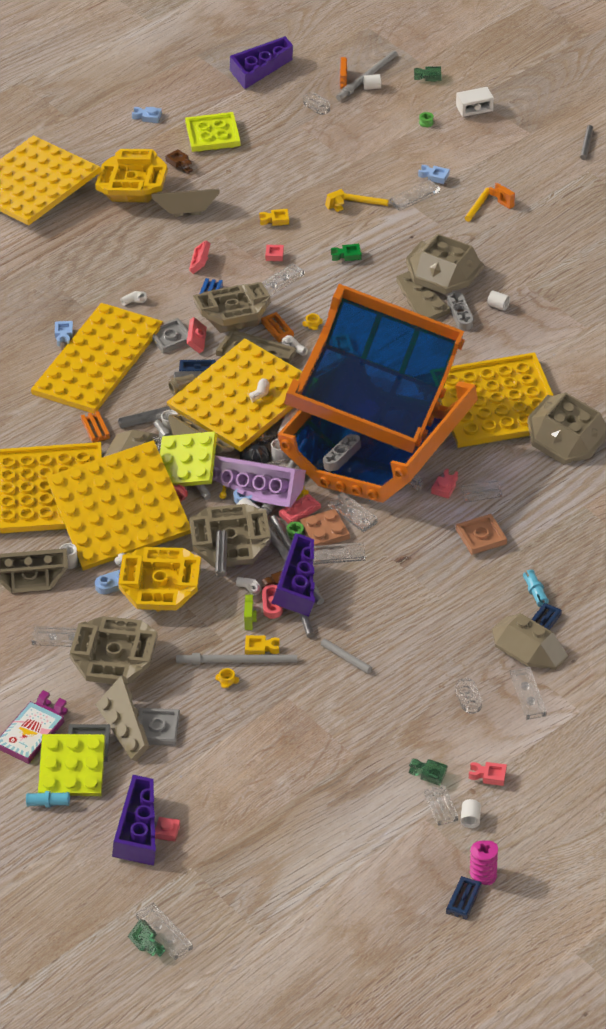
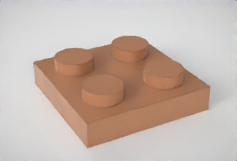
[299,509,350,550]
[456,514,507,555]

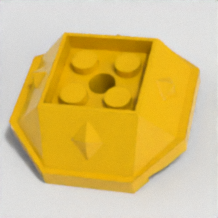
[95,149,168,203]
[118,547,201,612]

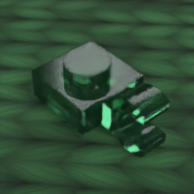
[408,758,448,786]
[128,919,165,957]

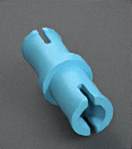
[523,570,549,607]
[26,791,70,808]

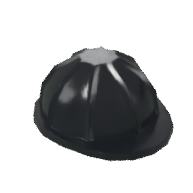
[240,443,272,464]

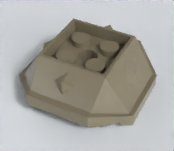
[406,234,484,294]
[193,282,271,333]
[527,392,606,465]
[189,504,271,568]
[70,616,158,685]

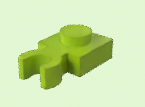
[244,594,257,630]

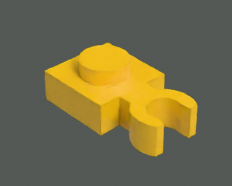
[259,209,289,226]
[245,635,280,655]

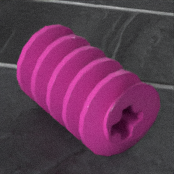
[470,840,498,885]

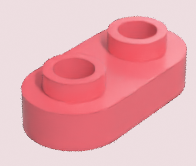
[262,584,283,619]

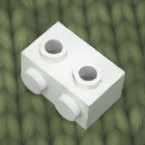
[456,87,494,117]

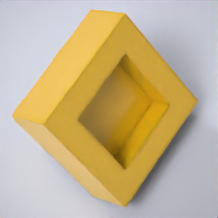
[325,189,345,212]

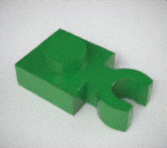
[331,243,362,261]

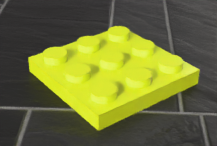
[185,112,241,152]
[160,431,217,486]
[38,734,105,796]

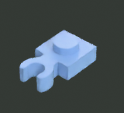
[132,107,162,123]
[418,165,450,184]
[55,321,73,347]

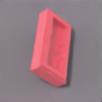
[189,240,211,274]
[187,317,207,354]
[279,494,321,524]

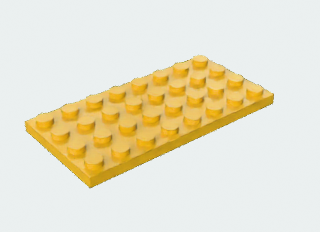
[31,303,163,414]

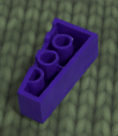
[229,36,293,89]
[272,533,315,617]
[112,775,156,866]

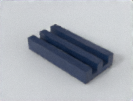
[179,359,216,371]
[531,603,562,630]
[446,876,482,920]

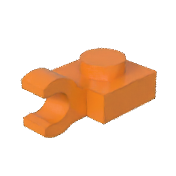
[489,183,515,209]

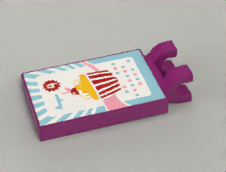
[0,690,68,764]

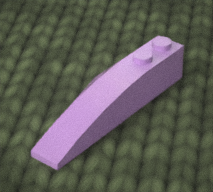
[212,455,306,507]

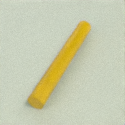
[465,187,489,222]
[344,193,389,206]

